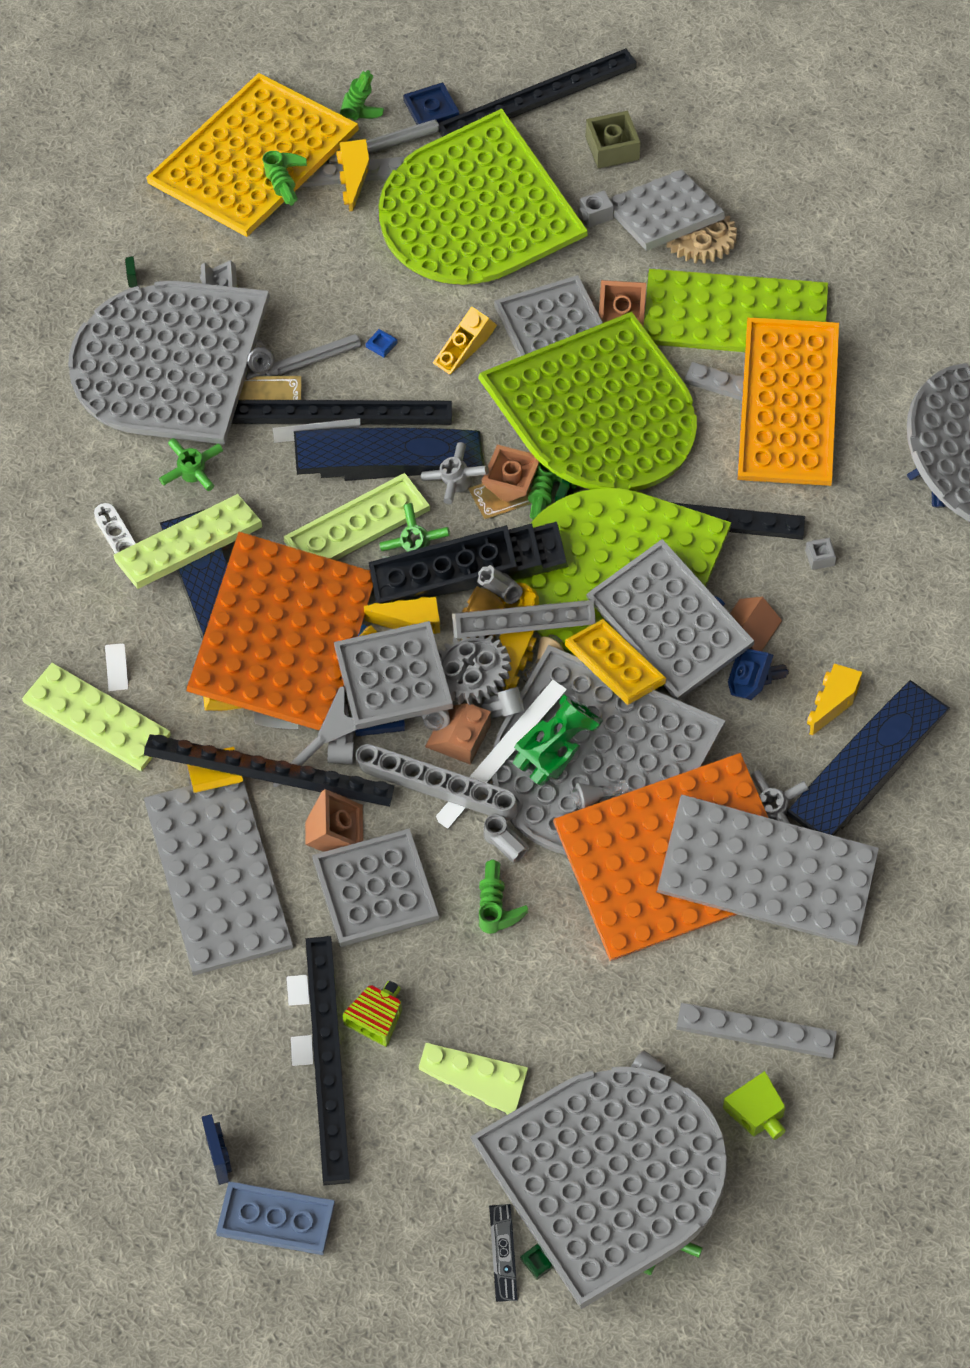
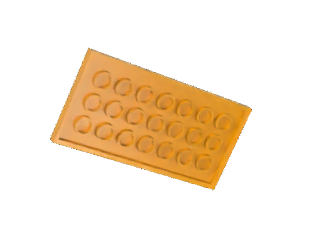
[737,317,839,486]

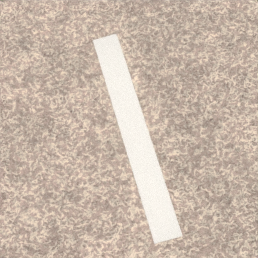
[436,680,567,829]

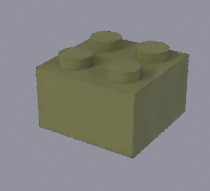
[585,110,640,169]

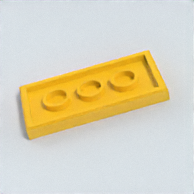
[565,619,666,705]

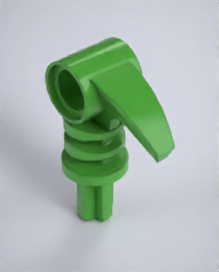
[340,70,384,121]
[262,151,307,206]
[528,463,577,520]
[479,859,528,934]

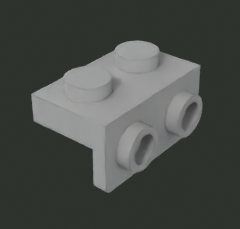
[200,260,237,287]

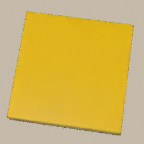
[187,746,243,793]

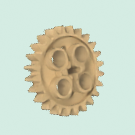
[667,216,737,263]

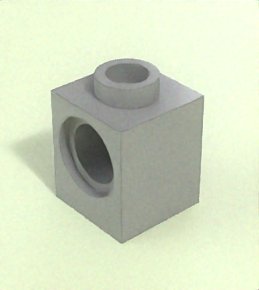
[578,191,614,227]

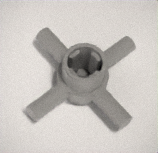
[421,442,489,504]
[751,770,809,824]

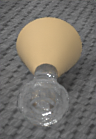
[521,635,564,683]

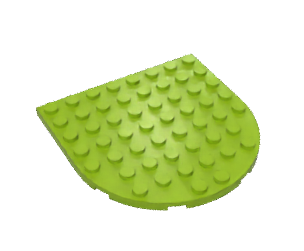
[378,109,588,285]
[478,312,697,491]
[514,488,731,687]

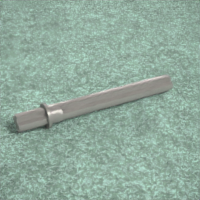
[328,119,439,164]
[246,334,361,380]

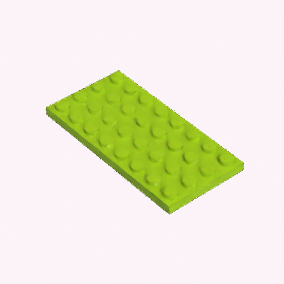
[643,269,828,352]

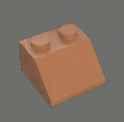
[425,703,491,765]

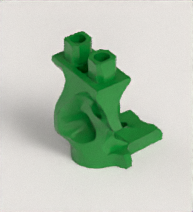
[512,694,603,786]

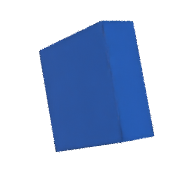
[366,329,398,358]

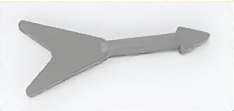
[273,687,356,787]

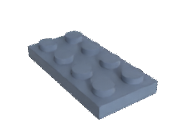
[216,1181,335,1255]

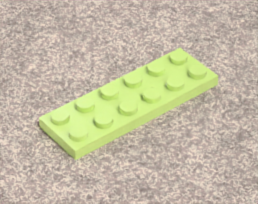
[284,473,430,560]
[114,494,262,589]
[22,663,171,771]

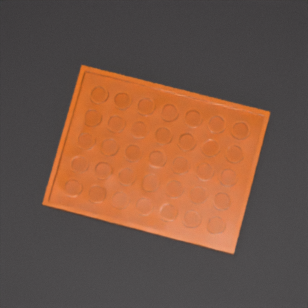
[186,532,373,730]
[553,753,768,961]

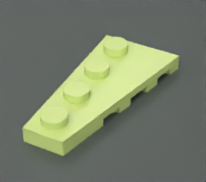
[419,1043,528,1115]

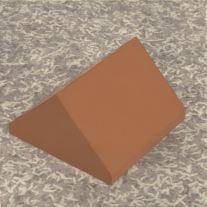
[599,280,646,326]
[482,444,540,502]
[730,596,782,652]

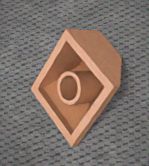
[305,789,363,852]

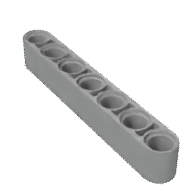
[356,744,518,821]

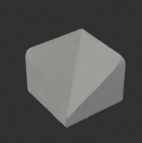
[805,538,836,570]

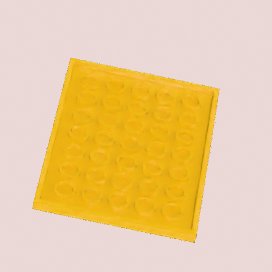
[146,73,359,237]

